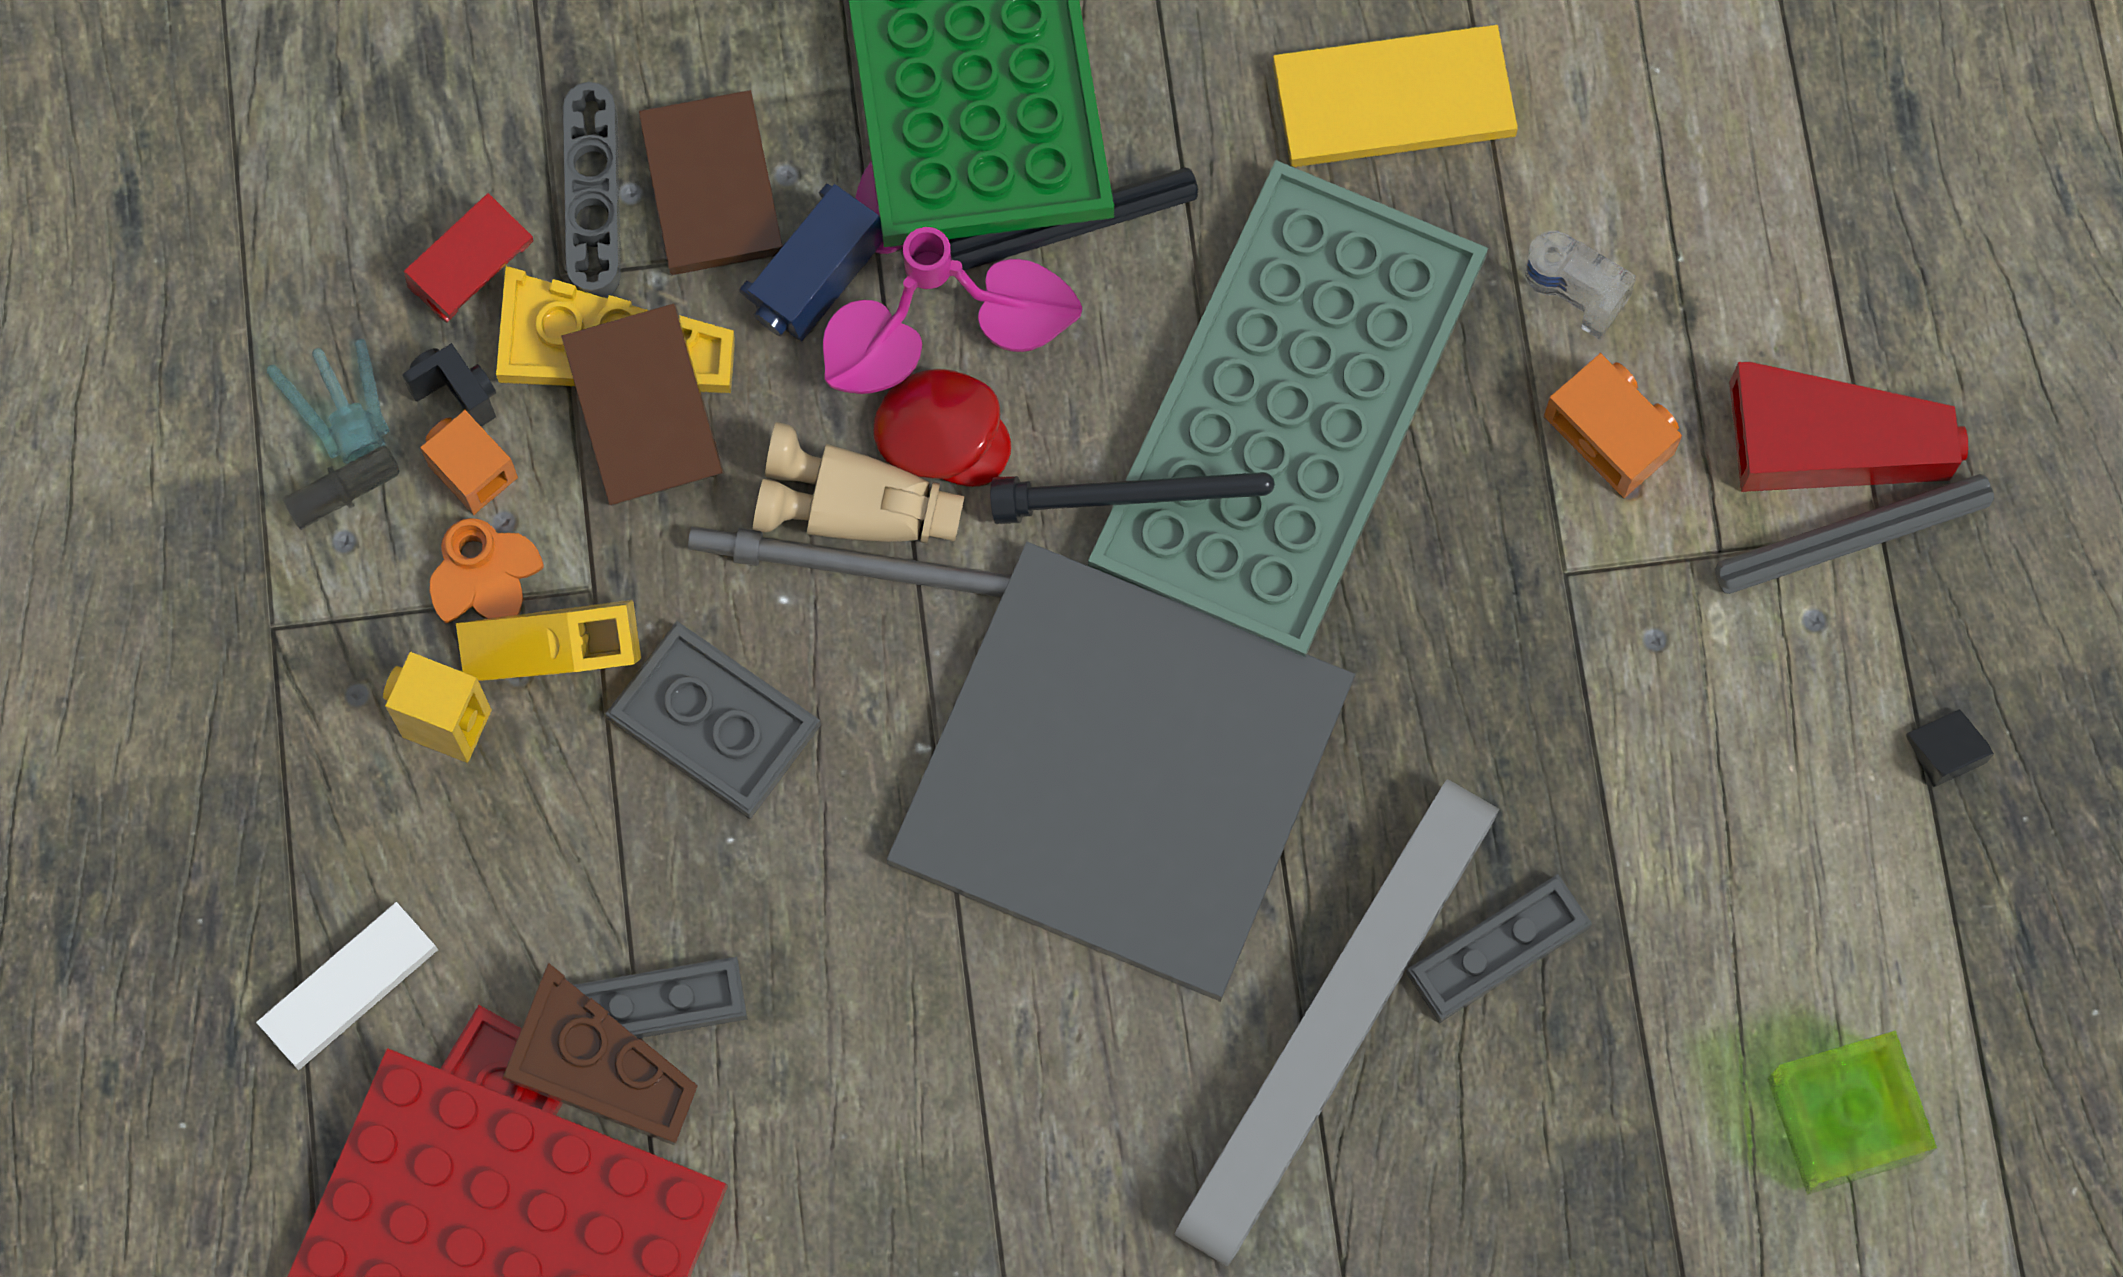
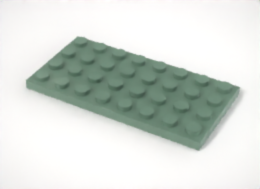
[1088,160,1488,657]

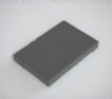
[605,621,821,819]

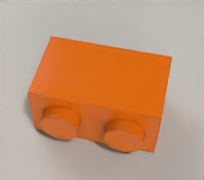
[1543,353,1682,498]

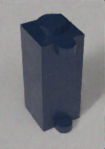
[739,183,883,342]

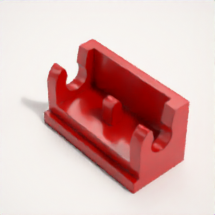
[404,193,533,323]

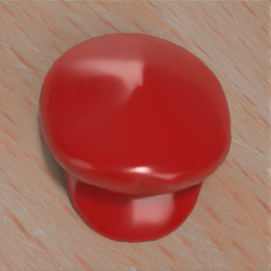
[873,369,1011,487]

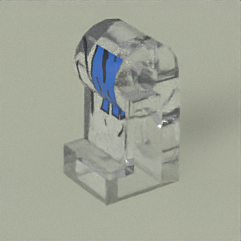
[1525,231,1636,340]

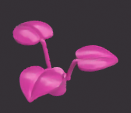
[823,161,1082,394]

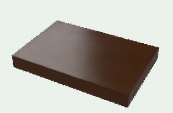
[639,90,783,276]
[561,303,724,506]

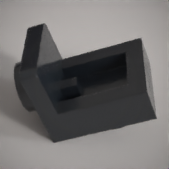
[403,343,497,427]

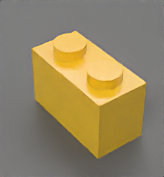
[383,652,492,763]

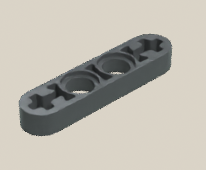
[563,82,621,298]

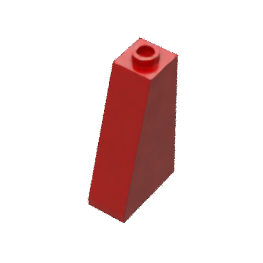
[1729,362,1968,492]

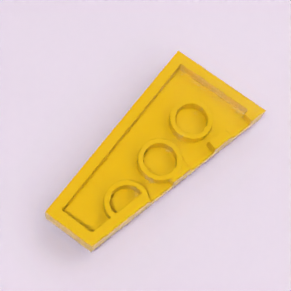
[496,266,735,393]

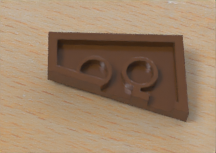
[502,962,698,1145]

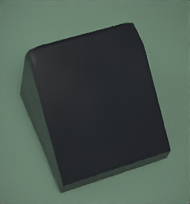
[1906,709,1994,787]

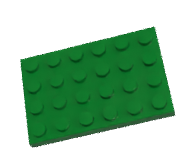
[848,0,1114,247]

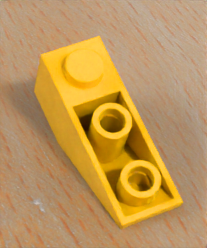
[456,600,641,681]

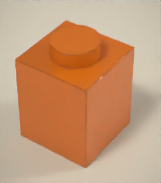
[420,410,518,515]

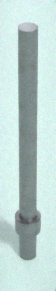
[688,526,1012,598]

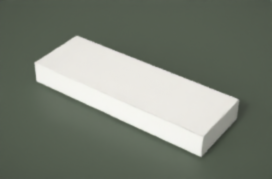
[256,902,438,1070]

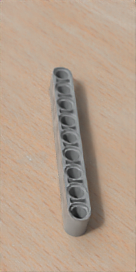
[1174,779,1500,1267]

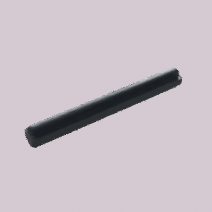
[948,167,1198,270]

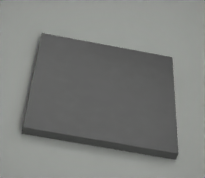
[886,541,1356,1002]

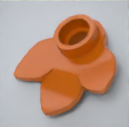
[430,518,544,623]

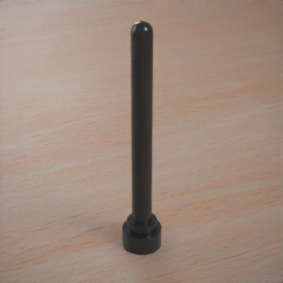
[990,472,1275,524]

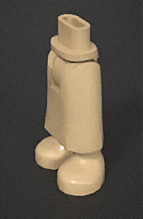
[753,422,965,544]

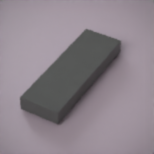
[1406,874,1592,1023]
[574,957,748,1039]

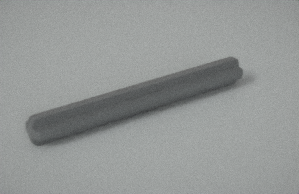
[1715,474,1994,594]

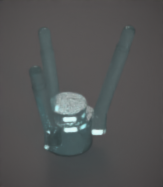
[267,339,390,464]

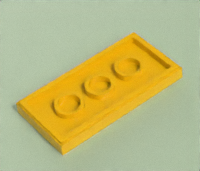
[1272,25,1518,167]

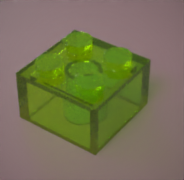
[1767,1030,1937,1195]

